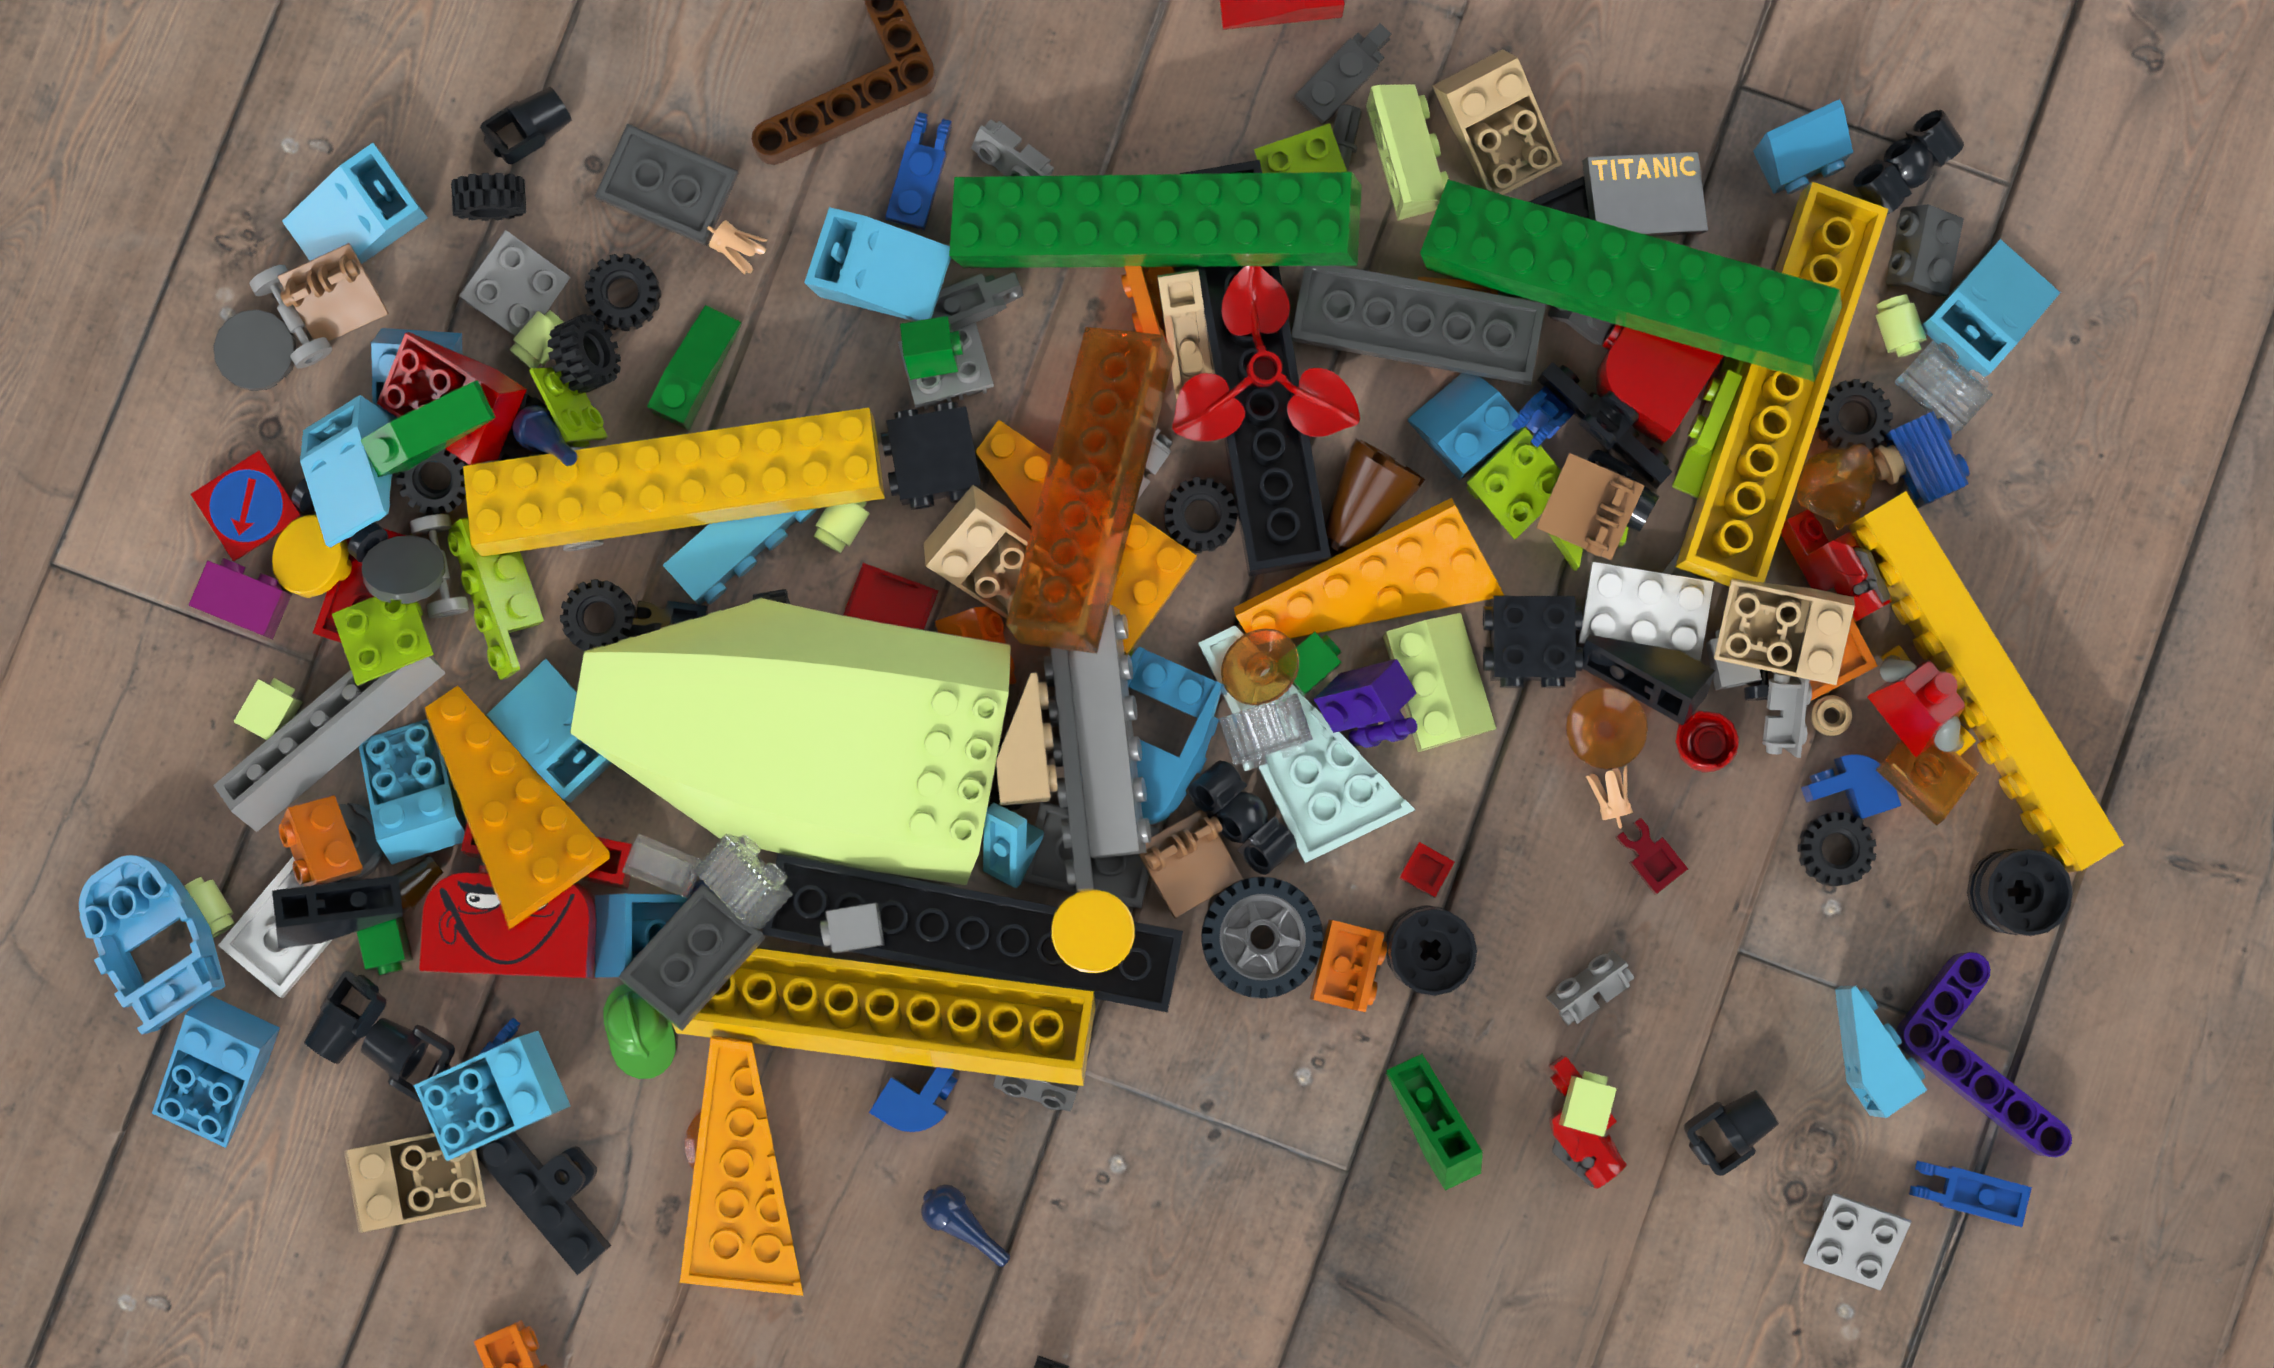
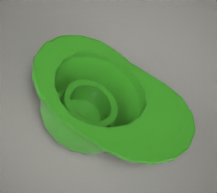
[603,984,676,1079]

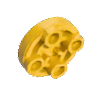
[272,515,352,598]
[1052,890,1135,973]

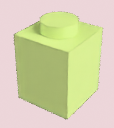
[234,678,302,740]
[1559,1071,1617,1137]

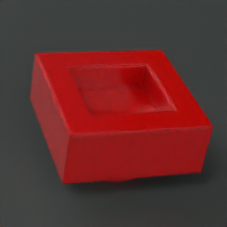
[1399,842,1455,898]

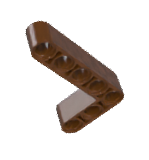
[751,0,936,165]

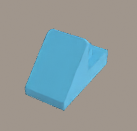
[983,803,1044,888]

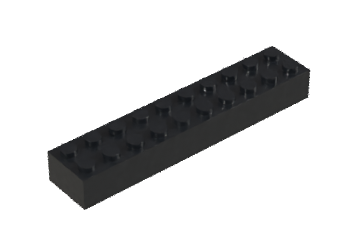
[1180,160,1331,577]
[762,853,1183,1013]

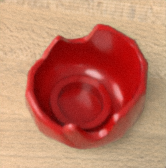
[1675,711,1739,773]

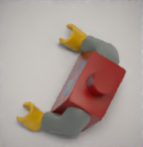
[1867,645,1976,758]

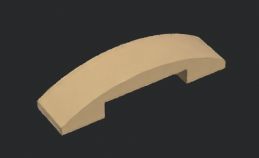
[1157,269,1213,402]

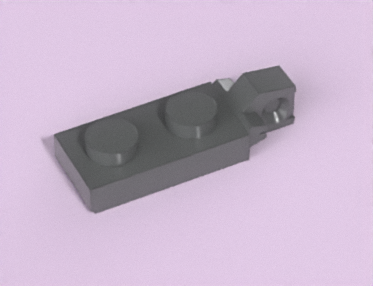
[1294,23,1392,125]
[932,272,1024,332]

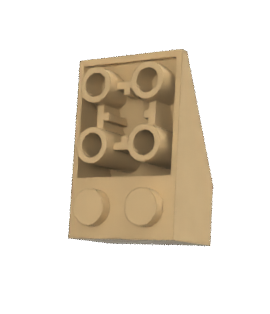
[1433,49,1562,195]
[924,485,1073,629]
[1714,579,1855,685]
[996,673,1058,806]
[344,1133,486,1232]

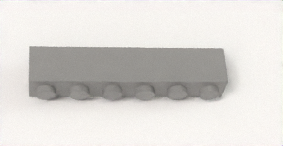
[1064,605,1151,859]
[213,656,445,832]

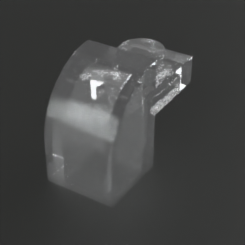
[622,833,704,898]

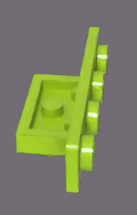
[1672,356,1744,498]
[448,517,544,680]

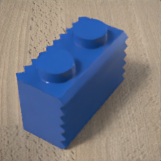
[1884,411,1970,509]

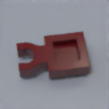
[1615,818,1688,895]

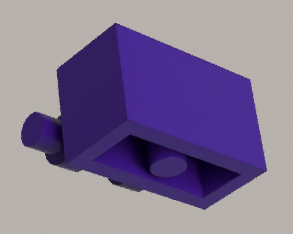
[1314,659,1418,748]

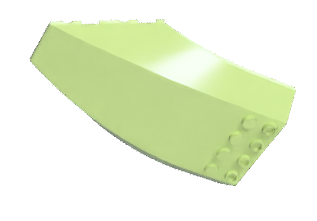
[570,597,1011,885]

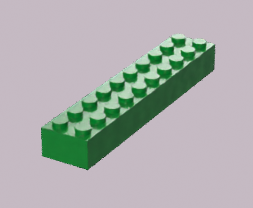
[949,172,1362,268]
[1420,179,1842,382]

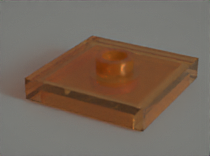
[1876,739,1979,826]

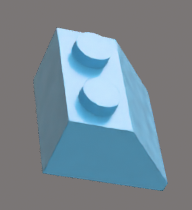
[1753,99,1853,194]
[1407,373,1520,481]
[595,894,691,977]

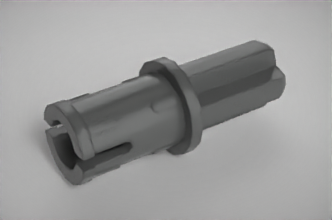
[1333,104,1362,172]

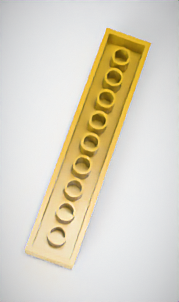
[1675,182,1889,587]
[463,407,885,557]
[1848,491,2124,873]
[672,948,1095,1086]

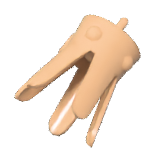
[707,220,768,275]
[1586,765,1633,829]

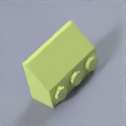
[1366,84,1449,220]
[1383,613,1496,752]

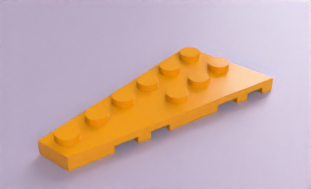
[975,420,1197,655]
[1234,497,1505,645]
[425,685,610,930]
[680,1036,803,1296]

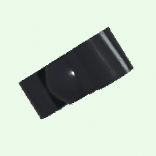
[1853,110,1964,215]
[1188,760,1297,875]

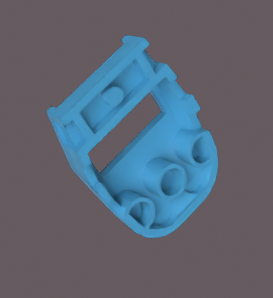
[1080,646,1228,824]
[79,855,226,1035]

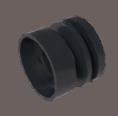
[1967,849,2073,936]
[1385,905,1477,996]

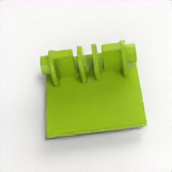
[1254,123,1347,173]
[529,367,608,448]
[1466,427,1561,539]
[332,596,434,686]

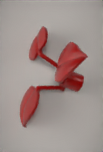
[1172,266,1360,441]

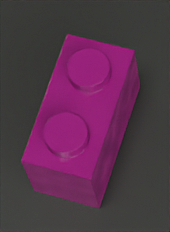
[189,558,292,640]

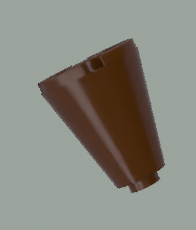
[1325,438,1425,553]

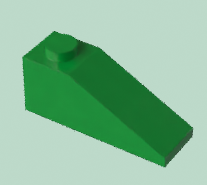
[647,305,742,431]
[361,381,496,477]
[1386,1053,1483,1191]

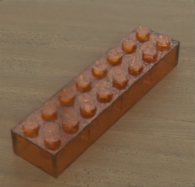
[1006,327,1174,654]

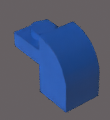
[1801,755,1902,819]
[869,1067,958,1132]

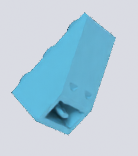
[282,143,428,264]
[804,207,951,321]
[1922,239,2061,381]
[300,395,395,548]
[486,658,612,803]
[359,719,467,865]
[1835,986,1927,1118]
[414,1031,571,1161]

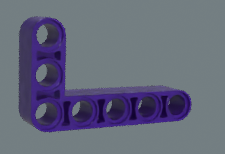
[1896,952,2072,1157]

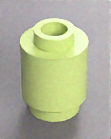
[1876,294,1927,357]
[509,310,564,369]
[813,501,869,553]
[184,877,235,938]

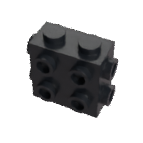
[881,402,982,510]
[1483,596,1583,688]

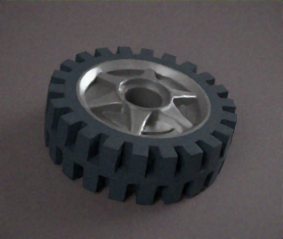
[1201,877,1323,998]

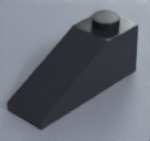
[1582,635,1715,725]
[272,875,403,949]

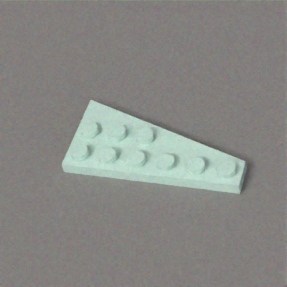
[1198,626,1415,864]

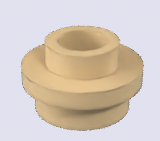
[1871,445,1906,485]
[1811,695,1852,736]

